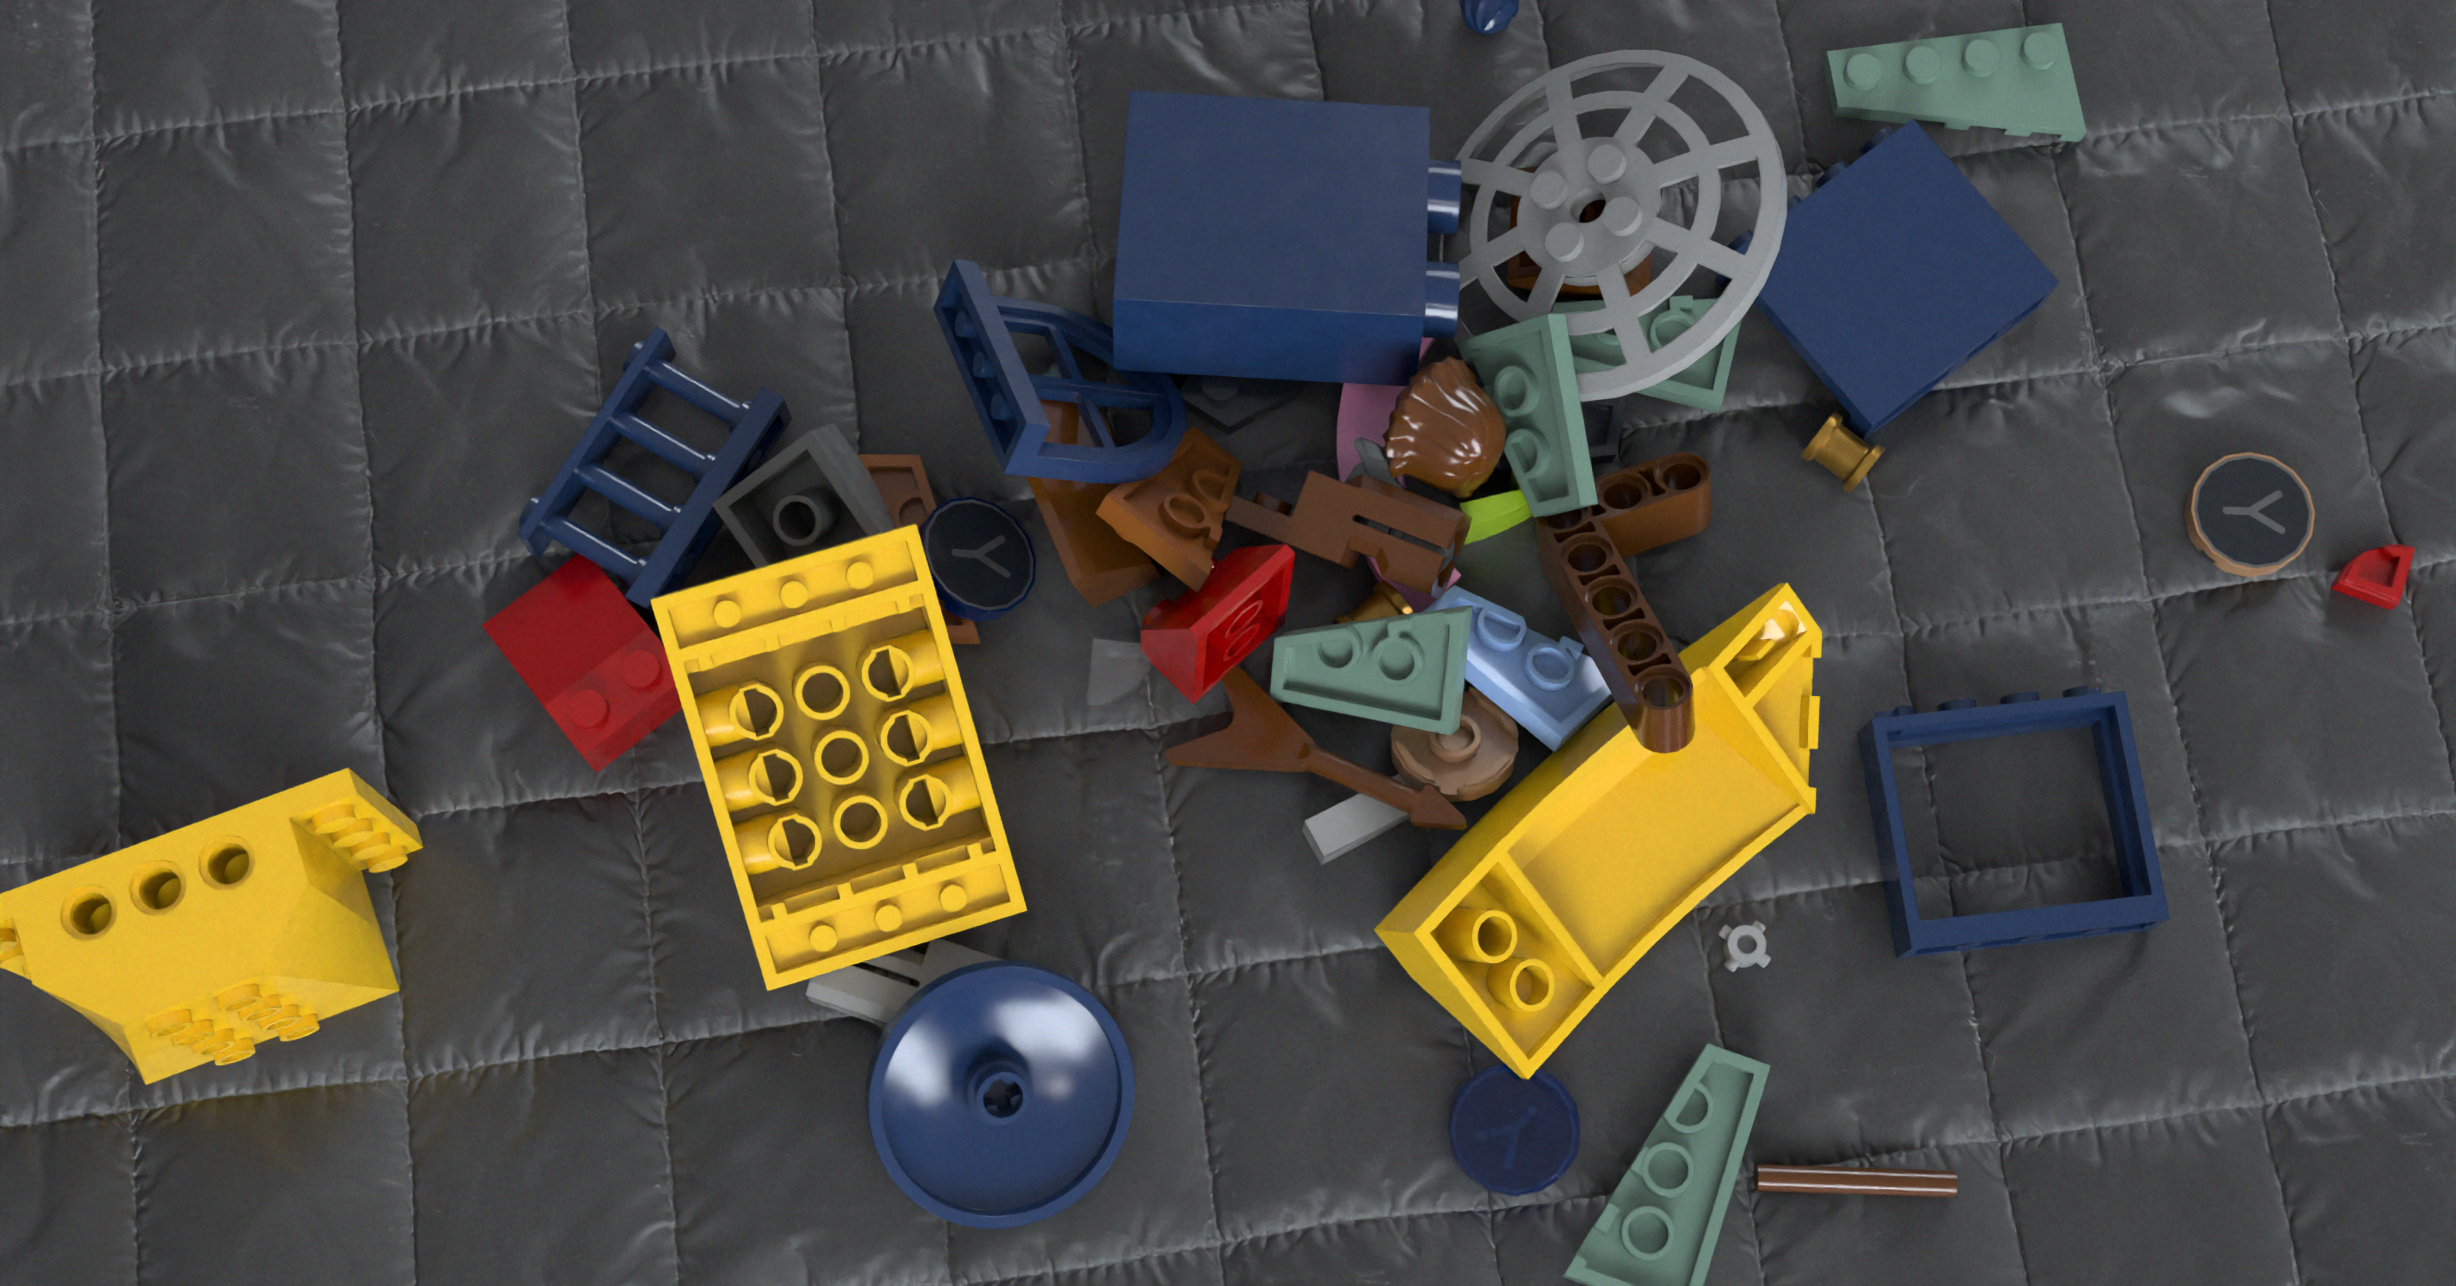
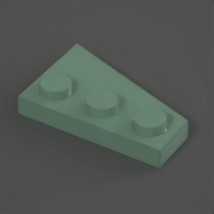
[1551,295,1742,413]
[1456,313,1598,517]
[1270,605,1472,736]

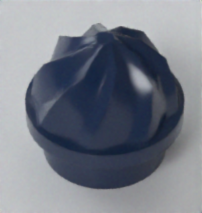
[1459,0,1520,35]

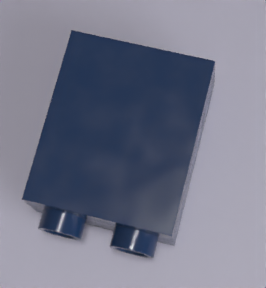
[1113,90,1461,386]

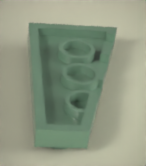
[1561,1043,1771,1286]

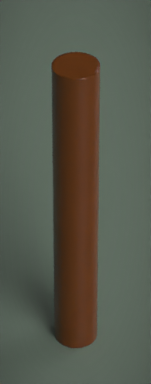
[1754,1164,1957,1197]

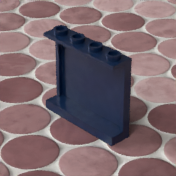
[1715,119,2060,441]

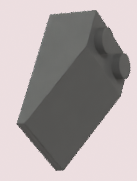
[711,423,896,568]

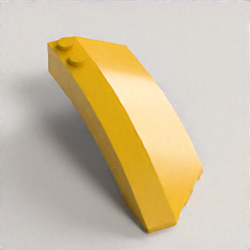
[1374,583,1822,1079]

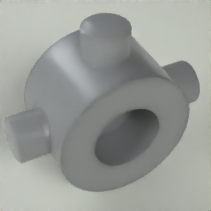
[1718,921,1771,972]

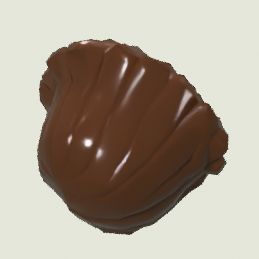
[1382,356,1507,500]

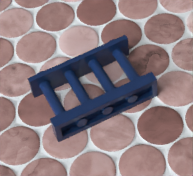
[517,326,792,626]

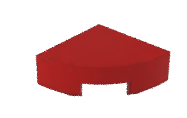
[2330,544,2415,610]

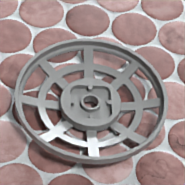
[1427,50,1787,402]

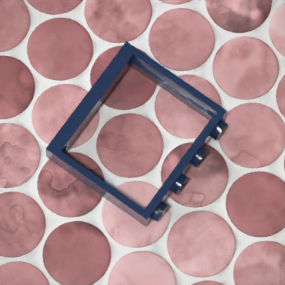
[1857,685,2170,959]

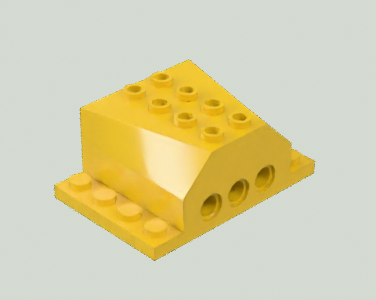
[650,523,1027,991]
[0,768,423,1085]

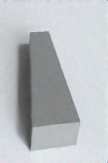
[1302,774,1410,866]

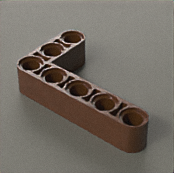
[1535,452,1712,754]

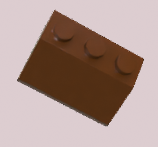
[1026,399,1162,608]

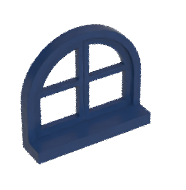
[933,259,1187,484]

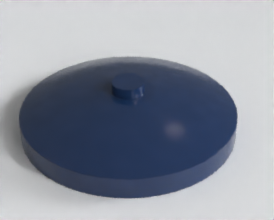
[865,960,1135,1229]

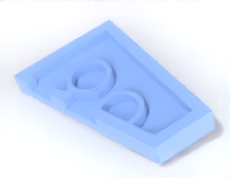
[1423,585,1614,753]

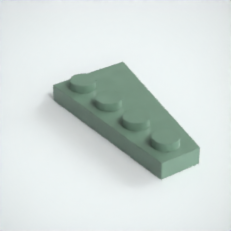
[1822,23,2087,142]

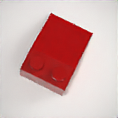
[1141,544,1295,705]
[482,554,682,773]

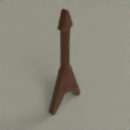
[1165,664,1467,830]

